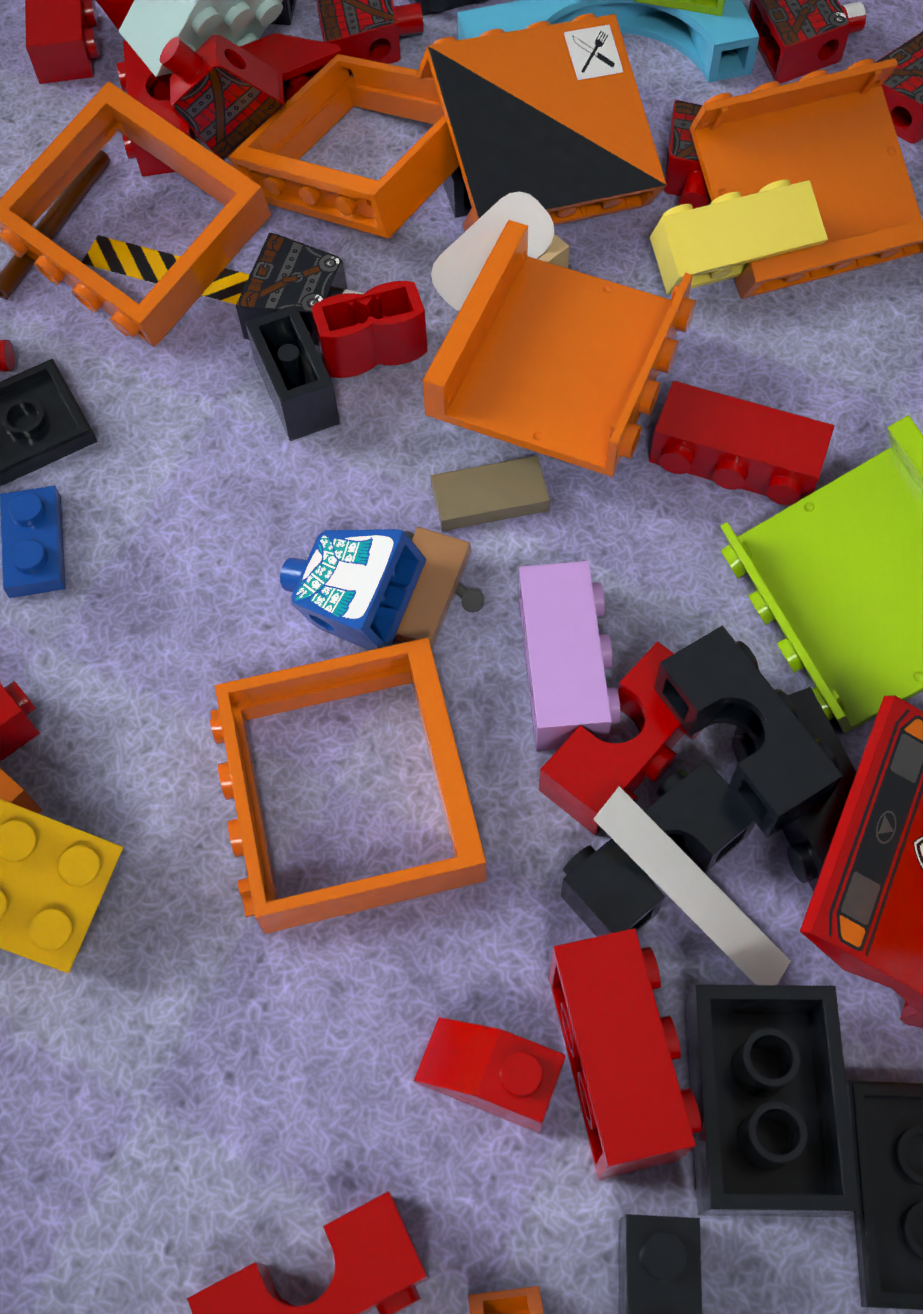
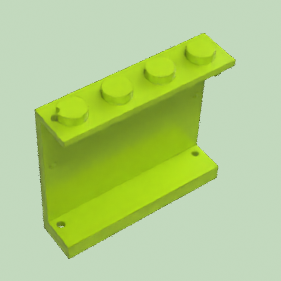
[720,415,923,734]

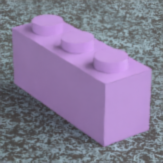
[518,561,620,751]

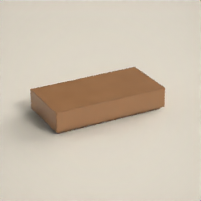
[394,526,472,650]

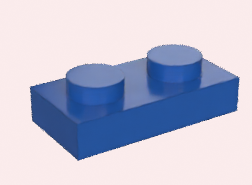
[0,485,66,598]

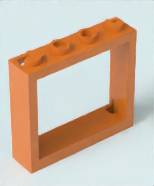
[228,54,459,239]
[0,81,271,347]
[210,638,487,934]

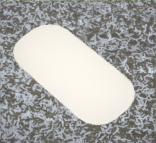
[431,192,555,311]

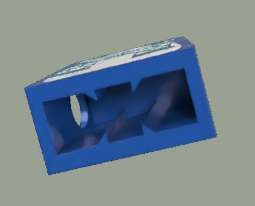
[280,529,427,650]

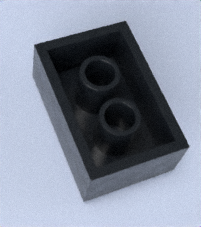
[685,985,860,1217]

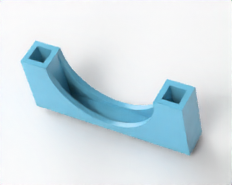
[457,0,760,82]

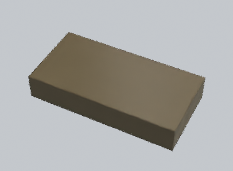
[430,455,550,531]

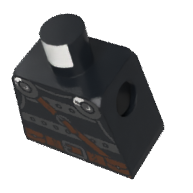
[236,232,364,345]

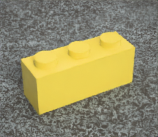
[650,179,828,295]

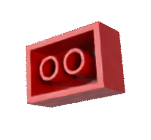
[548,928,702,1180]

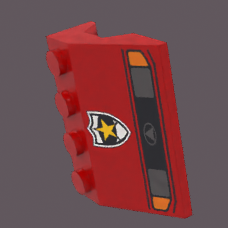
[800,695,923,1028]

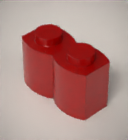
[311,281,428,378]

